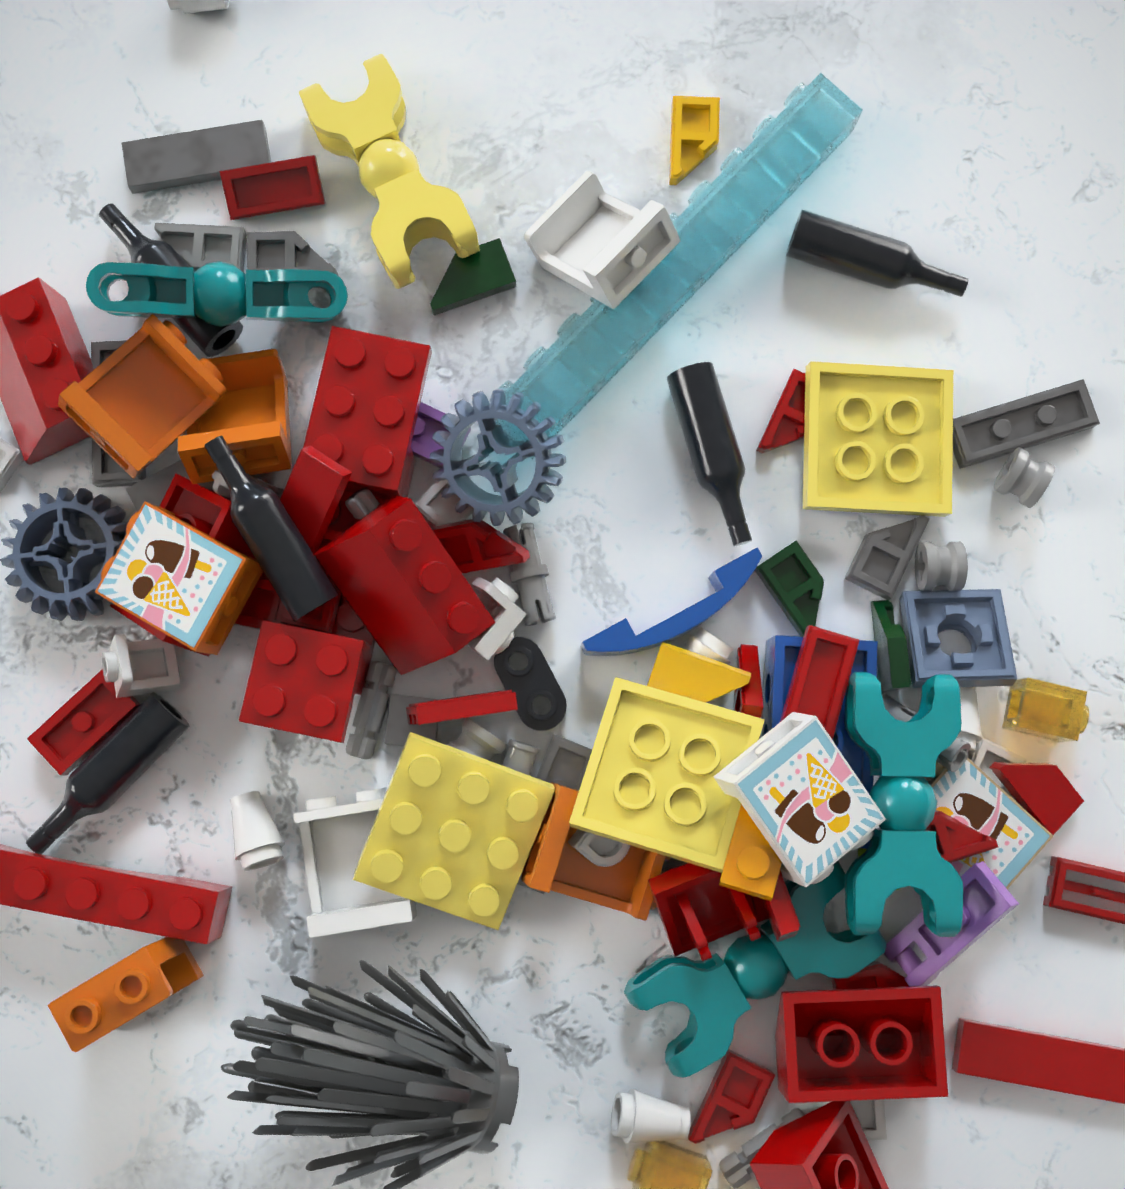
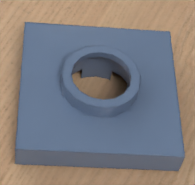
[899,589,1017,688]

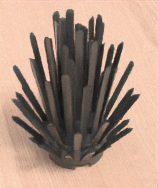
[221,960,519,1189]

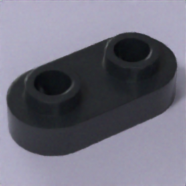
[494,637,567,731]

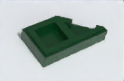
[430,238,516,316]
[755,540,824,637]
[871,600,911,691]

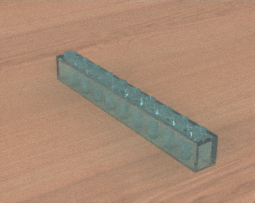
[494,73,863,460]

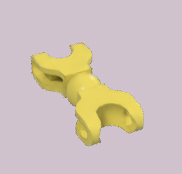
[298,54,480,289]

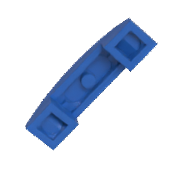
[580,547,762,656]

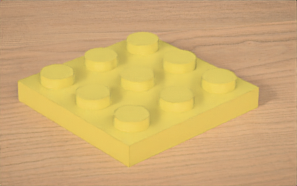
[803,361,954,517]
[569,677,765,873]
[353,732,555,930]

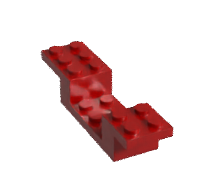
[239,326,432,743]

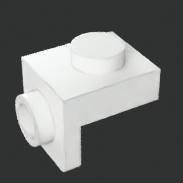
[467,576,527,661]
[102,634,181,698]

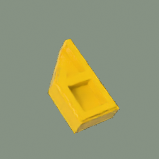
[669,96,720,185]
[647,642,751,703]

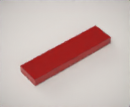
[952,1018,1125,1104]

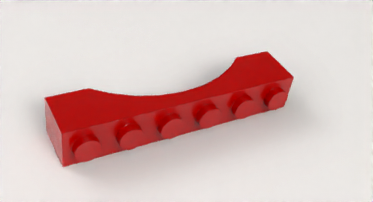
[0,844,232,944]

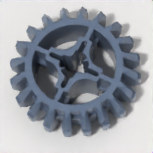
[429,389,566,526]
[0,488,128,621]

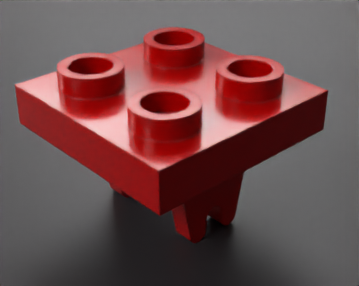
[648,863,768,962]

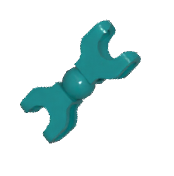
[86,261,348,327]
[844,672,963,937]
[624,861,886,1078]

